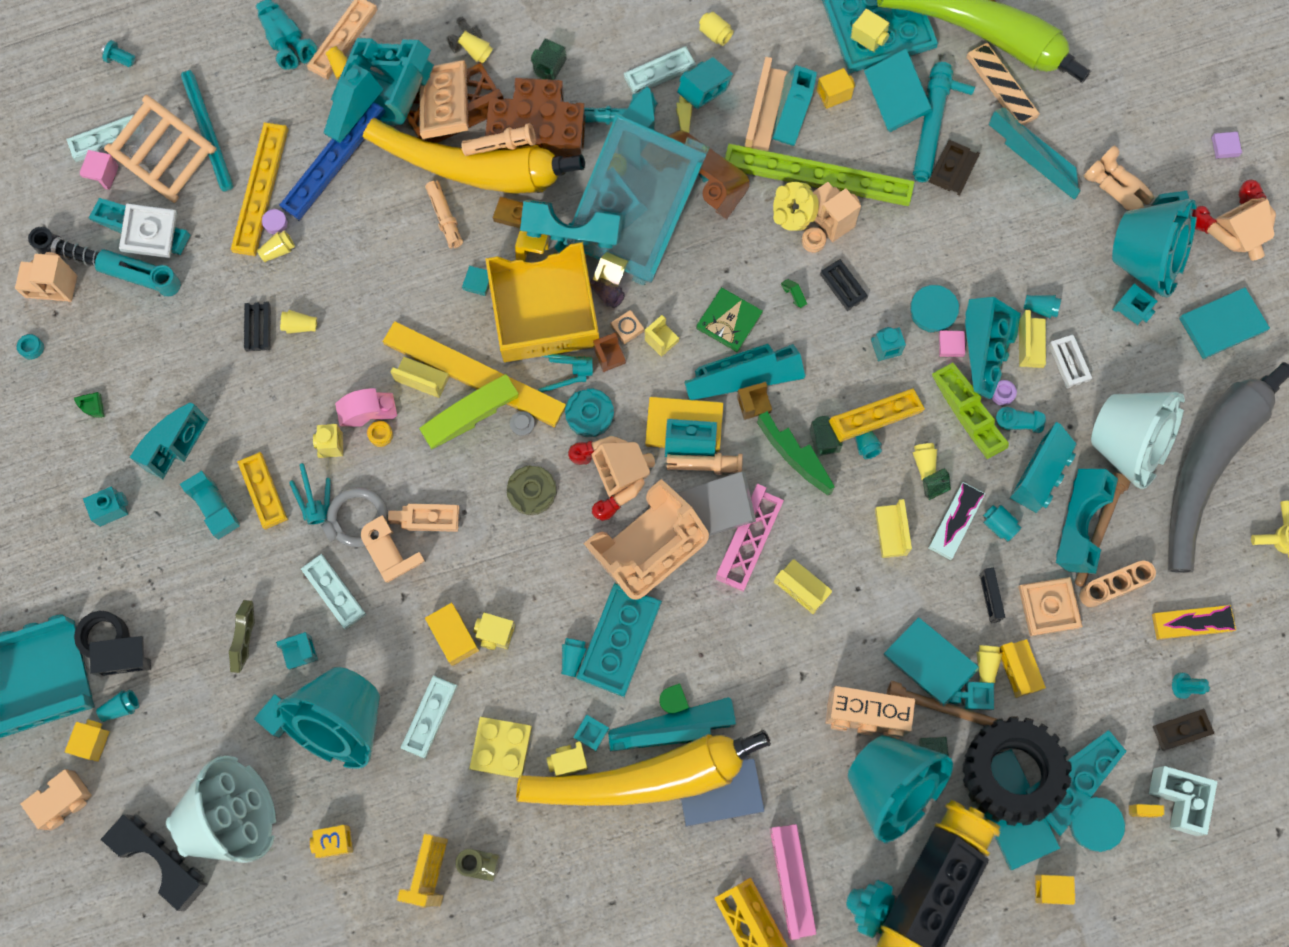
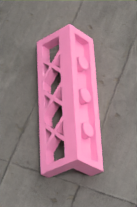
[716,484,784,592]
[770,824,817,940]

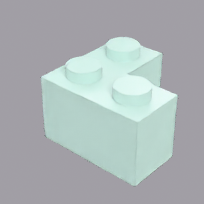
[1149,766,1218,836]

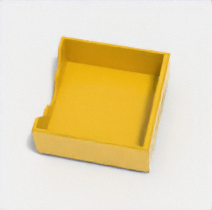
[485,242,599,363]

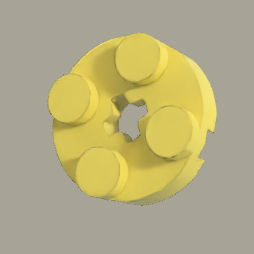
[773,182,819,231]

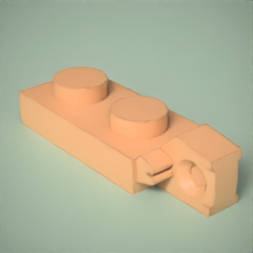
[388,504,460,532]

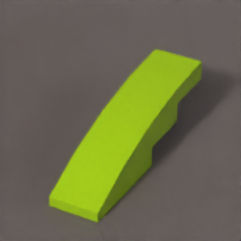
[932,363,1009,459]
[419,374,519,450]

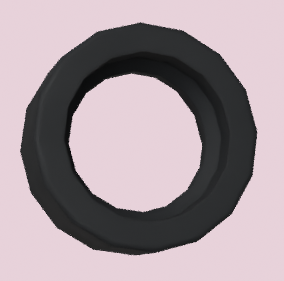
[74,610,130,658]

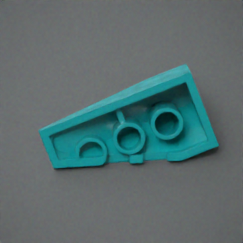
[965,297,1021,399]

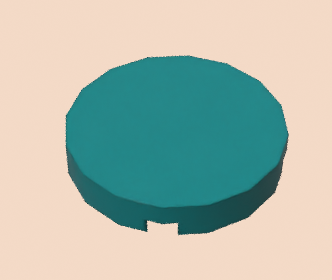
[910,285,959,333]
[565,388,614,437]
[1069,797,1125,852]

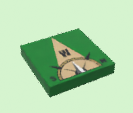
[696,287,763,353]

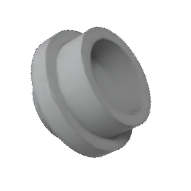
[510,411,535,436]

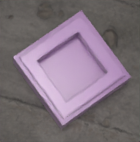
[1211,132,1242,159]

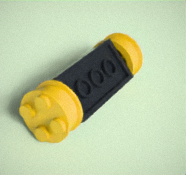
[876,800,1000,947]

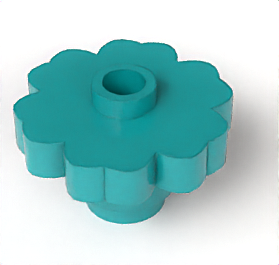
[846,880,896,938]

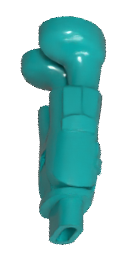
[256,0,317,70]

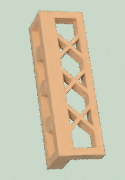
[745,57,787,151]

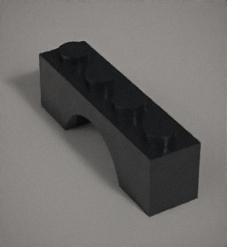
[100,814,208,911]

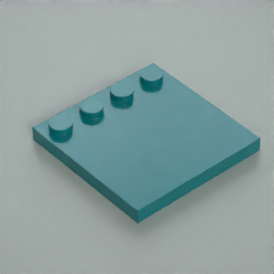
[822,0,938,74]

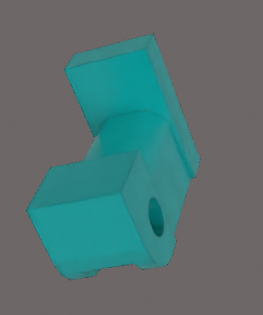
[180,470,241,540]

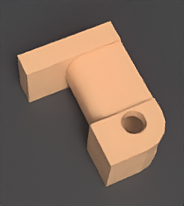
[361,515,426,583]

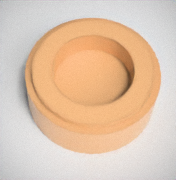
[802,227,826,253]

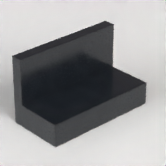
[89,636,151,677]

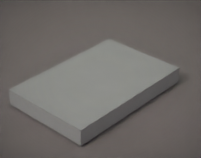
[677,472,756,536]

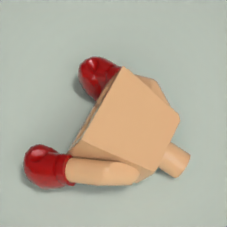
[1192,179,1276,261]
[568,436,655,521]

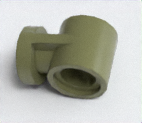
[455,849,500,882]

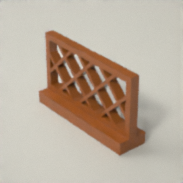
[407,62,504,143]

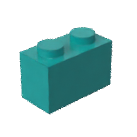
[677,57,733,109]

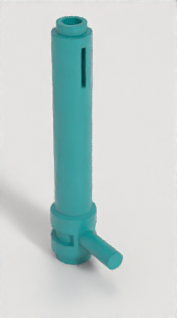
[913,62,975,182]

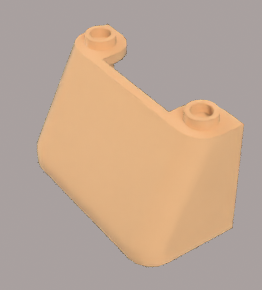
[583,479,709,600]

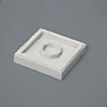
[119,203,177,258]

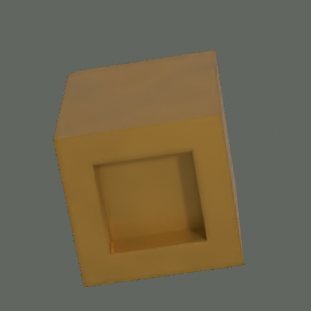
[737,382,772,420]

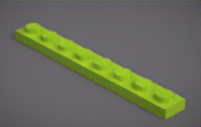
[725,143,915,206]

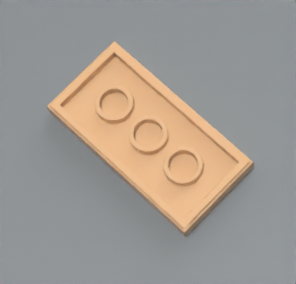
[420,60,468,139]

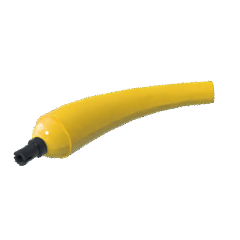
[362,118,585,194]
[516,729,771,806]

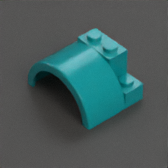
[331,38,434,126]

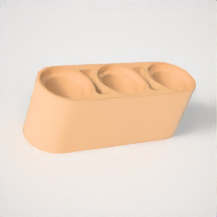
[1079,560,1156,607]

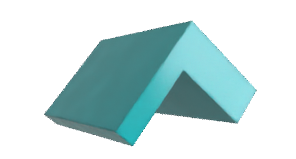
[665,419,717,457]

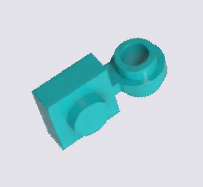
[948,682,994,710]

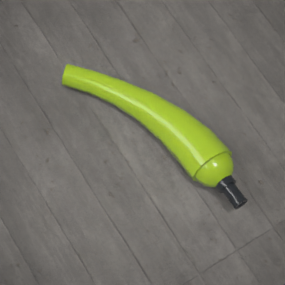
[877,0,1091,83]

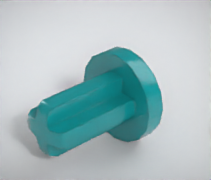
[101,40,136,67]
[1172,672,1210,699]

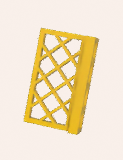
[397,833,448,907]

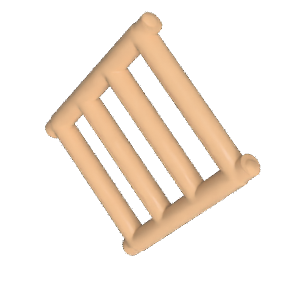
[104,94,216,203]

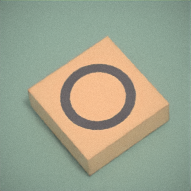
[611,310,644,344]

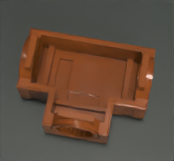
[485,78,586,157]

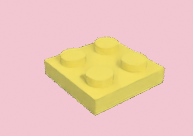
[469,717,532,778]

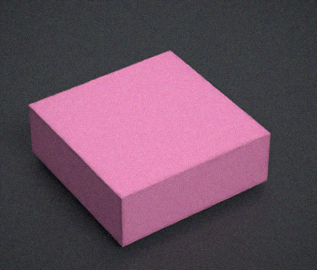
[938,331,965,357]

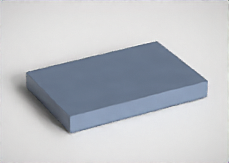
[681,758,765,826]

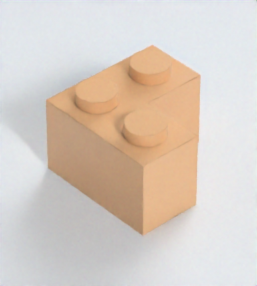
[813,182,861,243]
[15,252,77,302]

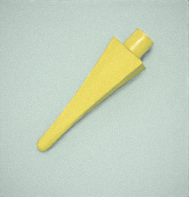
[676,96,692,133]

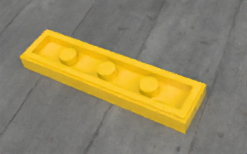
[829,388,925,442]

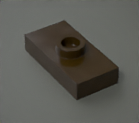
[1152,709,1215,751]

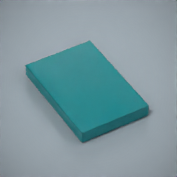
[864,49,933,132]
[1179,287,1270,360]
[884,617,979,707]

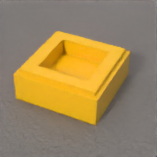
[1129,804,1164,818]

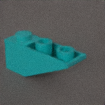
[772,65,817,146]

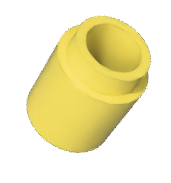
[699,12,734,46]

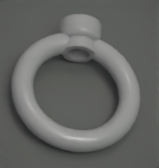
[321,487,388,547]

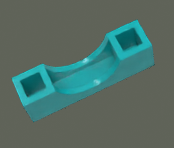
[520,200,623,248]
[1056,469,1118,574]

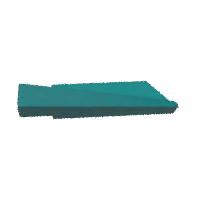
[988,107,1081,200]
[684,343,805,400]
[608,697,736,752]

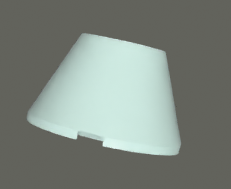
[1091,392,1185,489]

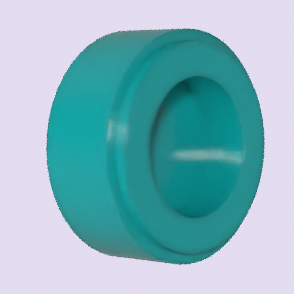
[16,334,44,360]

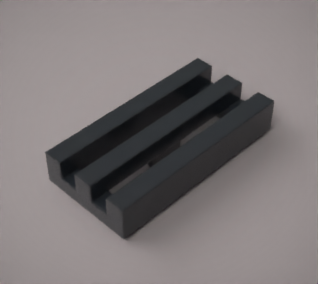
[820,259,868,312]
[244,302,271,352]
[979,567,1006,623]

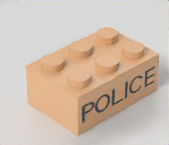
[825,686,915,739]

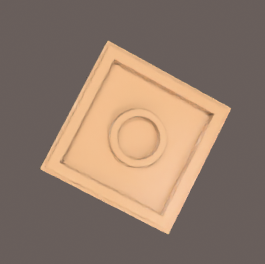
[1018,577,1083,636]

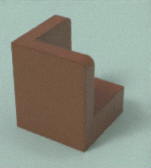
[593,332,626,372]

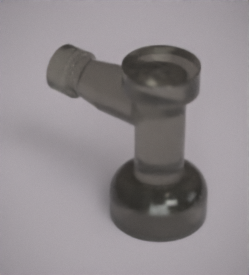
[446,17,482,54]

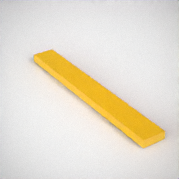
[382,321,566,428]

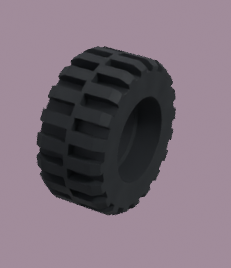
[962,716,1072,826]

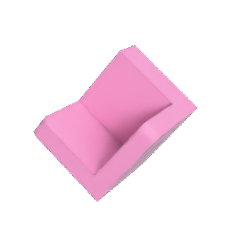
[79,150,119,190]

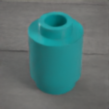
[983,504,1022,542]

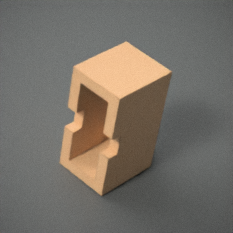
[20,769,92,830]

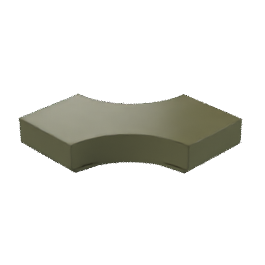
[229,600,255,673]

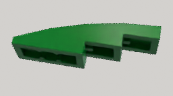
[757,411,835,495]

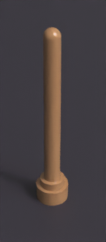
[1075,473,1131,587]
[886,680,997,726]

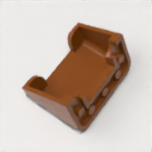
[640,130,750,220]

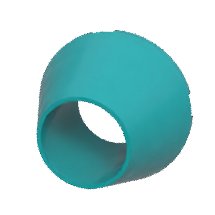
[1112,199,1197,298]
[274,667,380,769]
[847,735,953,843]

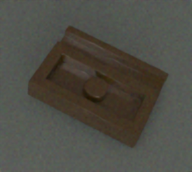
[929,140,980,196]

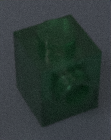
[531,38,567,80]
[809,416,843,456]

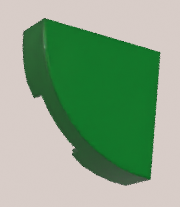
[781,279,807,308]
[74,392,105,418]

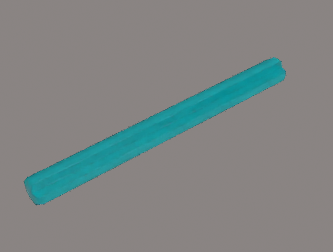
[181,70,233,192]

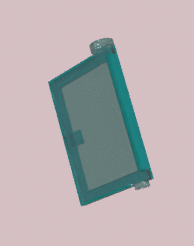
[563,114,710,285]

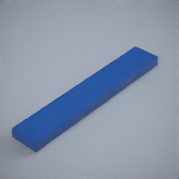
[279,102,386,221]

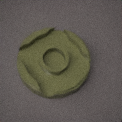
[507,465,557,515]

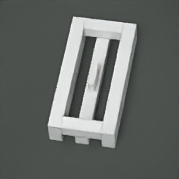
[1048,335,1092,389]

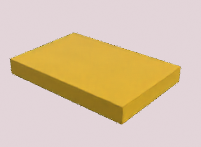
[645,397,723,452]

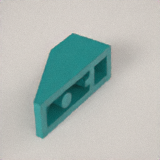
[323,64,383,143]

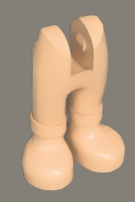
[1083,145,1155,211]

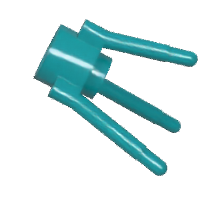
[538,354,593,392]
[289,463,331,525]

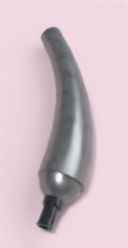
[1168,362,1289,573]

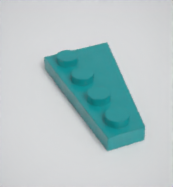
[1026,730,1127,836]

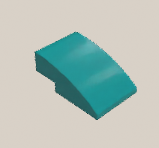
[129,402,209,479]

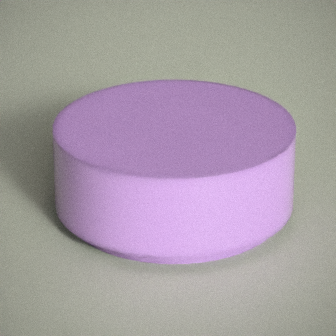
[262,209,288,234]
[992,380,1017,406]

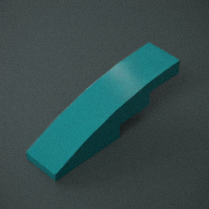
[89,198,191,255]

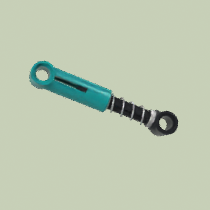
[28,226,181,297]

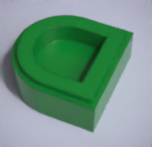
[659,683,689,714]

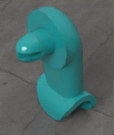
[996,407,1046,433]

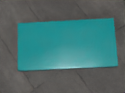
[576,583,662,698]
[964,749,1061,870]

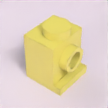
[313,424,343,458]
[546,741,588,777]

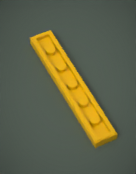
[231,122,288,256]

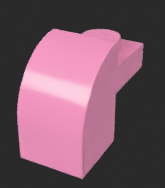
[335,388,397,427]

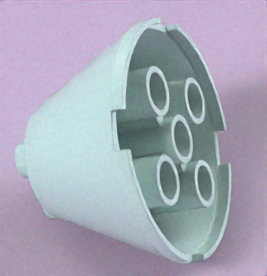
[166,756,276,863]

